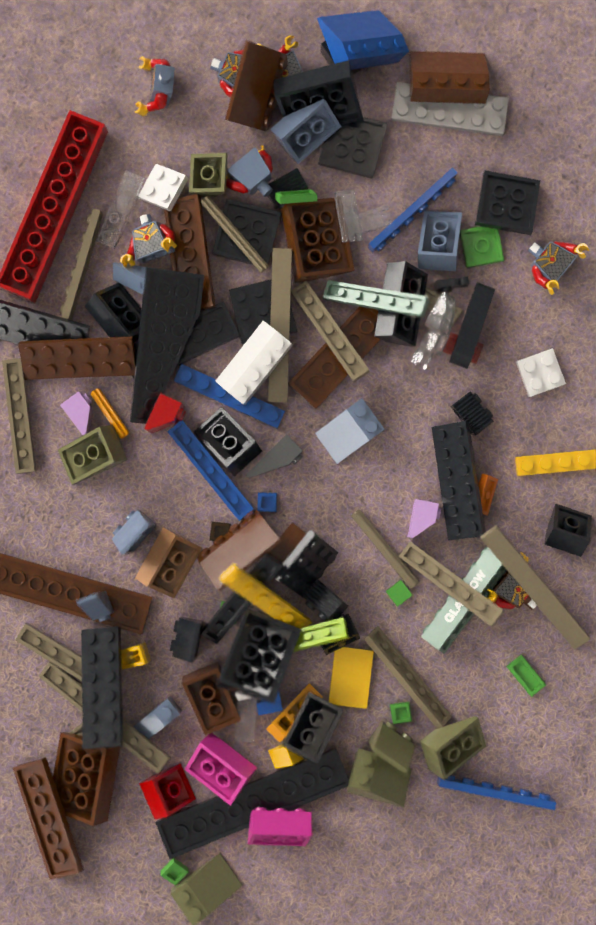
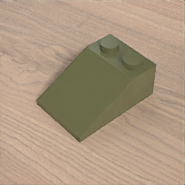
[58,425,127,485]
[420,716,486,780]
[369,721,415,774]
[347,748,412,808]
[170,853,242,925]

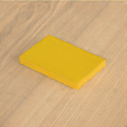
[328,647,374,709]

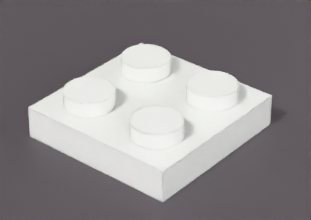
[138,164,188,212]
[516,348,566,397]

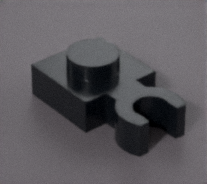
[435,277,469,294]

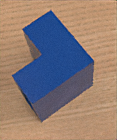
[256,690,283,715]

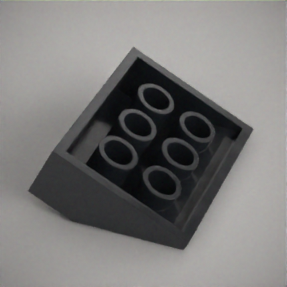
[274,60,364,125]
[216,608,301,703]

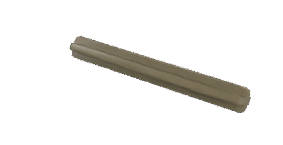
[201,196,268,273]
[351,510,419,589]

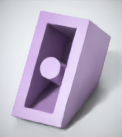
[60,391,93,435]
[407,499,441,538]

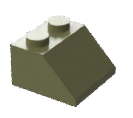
[189,153,228,197]

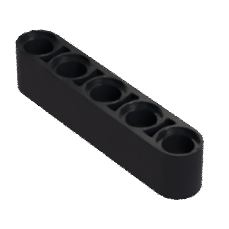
[449,282,495,369]

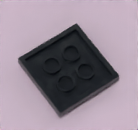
[318,117,388,179]
[475,170,540,235]
[212,199,281,265]
[229,279,297,345]
[274,530,339,598]

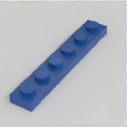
[368,167,458,253]
[174,364,285,429]
[167,420,254,521]
[437,774,556,810]

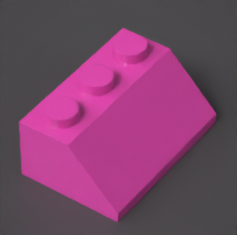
[185,733,257,805]
[248,808,312,846]

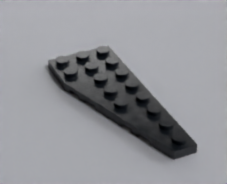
[130,267,204,424]

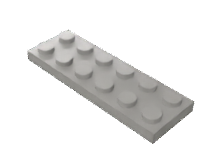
[391,82,509,136]

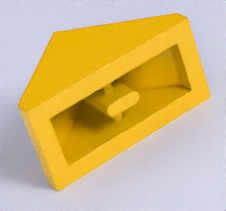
[121,642,151,670]
[268,745,303,769]

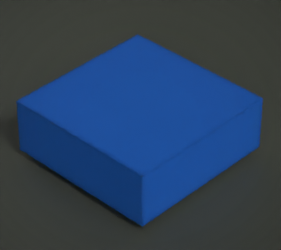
[257,492,277,512]

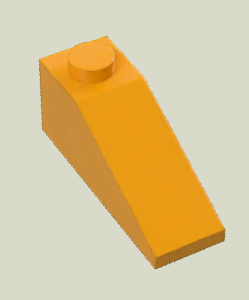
[266,683,323,743]

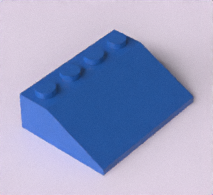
[317,10,409,70]

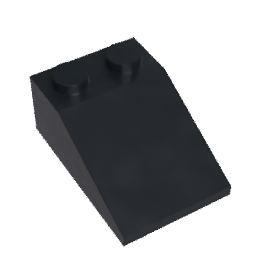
[194,407,262,477]

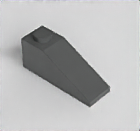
[246,434,303,478]

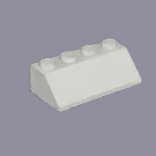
[216,321,293,405]

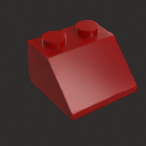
[144,393,186,433]
[139,763,196,819]

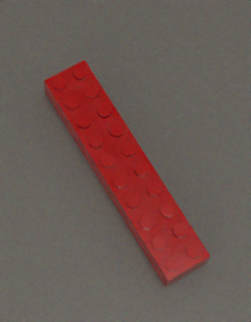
[0,110,108,303]

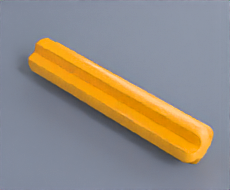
[91,388,129,439]

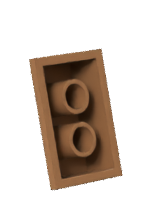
[135,527,202,598]

